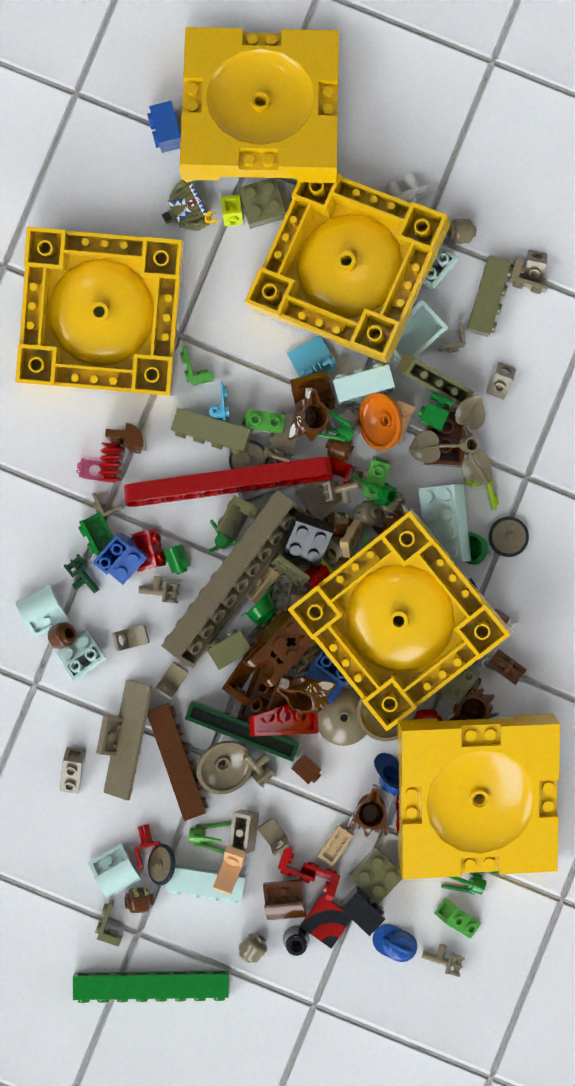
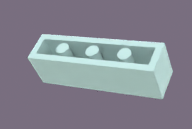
[165,865,246,903]

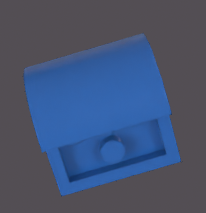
[92,533,148,585]
[304,650,348,704]

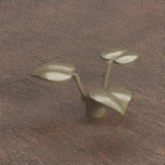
[409,395,492,484]

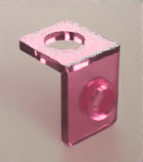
[76,458,105,480]

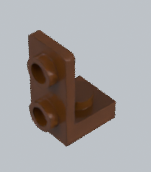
[222,659,256,705]

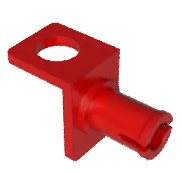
[134,824,162,870]

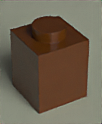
[291,753,321,785]

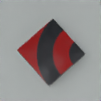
[300,894,351,949]

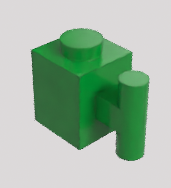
[418,392,454,432]
[164,544,190,575]

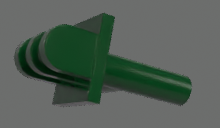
[63,554,100,593]

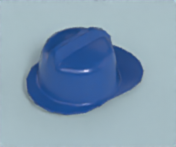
[374,753,399,796]
[372,924,417,962]

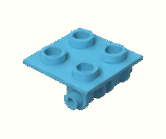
[287,336,338,377]
[209,381,230,422]

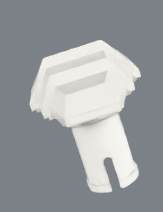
[386,173,430,203]

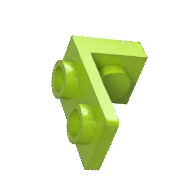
[463,475,499,510]

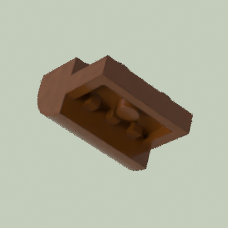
[290,371,335,410]
[105,423,147,454]
[263,879,307,920]

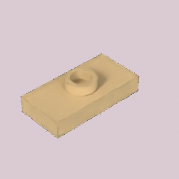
[317,824,355,867]

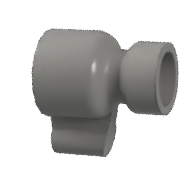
[328,407,363,438]

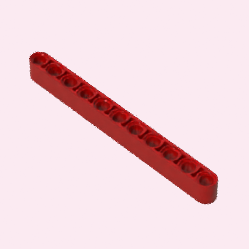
[124,457,333,507]

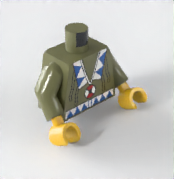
[161,180,218,231]

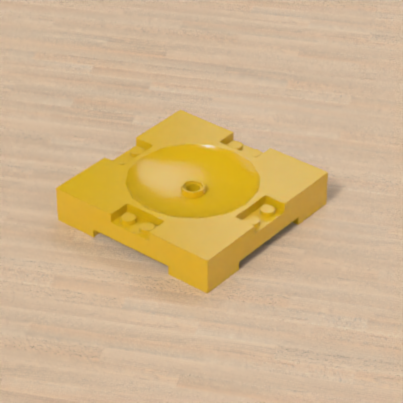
[180,27,339,183]
[244,173,451,364]
[15,227,184,396]
[288,509,511,731]
[398,713,560,879]

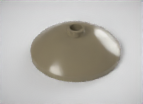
[318,688,366,746]
[357,698,415,741]
[196,741,253,794]

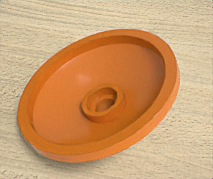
[358,392,402,450]

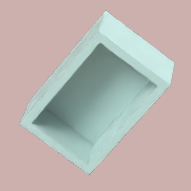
[392,300,448,363]
[332,363,395,406]

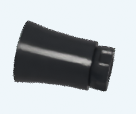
[283,926,310,956]

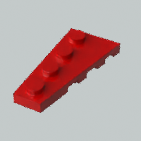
[250,703,318,736]

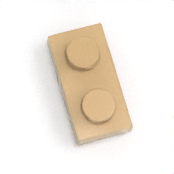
[339,519,363,558]
[246,566,280,604]

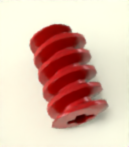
[97,442,125,483]

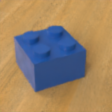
[147,101,181,153]

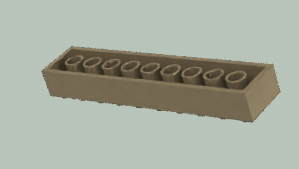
[161,490,307,668]

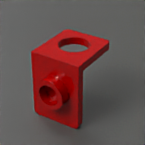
[329,457,353,484]

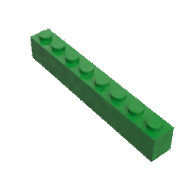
[73,970,229,1003]

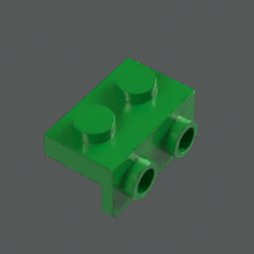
[78,512,114,556]

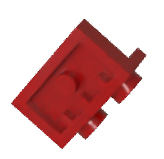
[128,528,166,572]

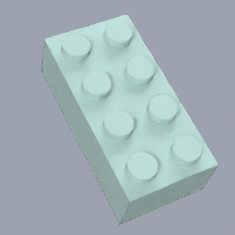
[419,484,471,563]

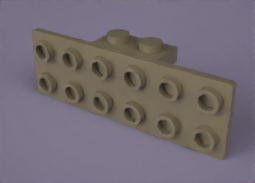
[96,680,153,801]

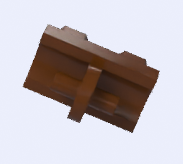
[487,649,527,685]

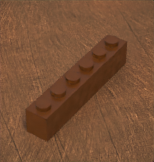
[147,703,209,821]

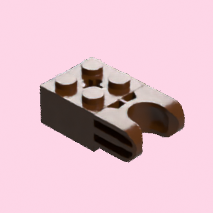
[242,610,315,687]

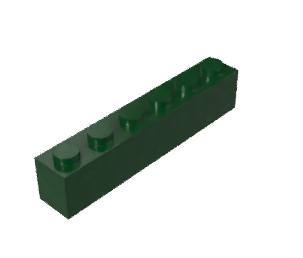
[184,700,300,762]

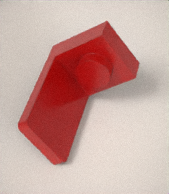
[278,846,315,883]
[301,862,341,901]

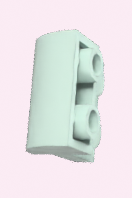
[422,248,458,291]
[16,584,69,638]
[57,630,107,682]
[88,843,142,899]

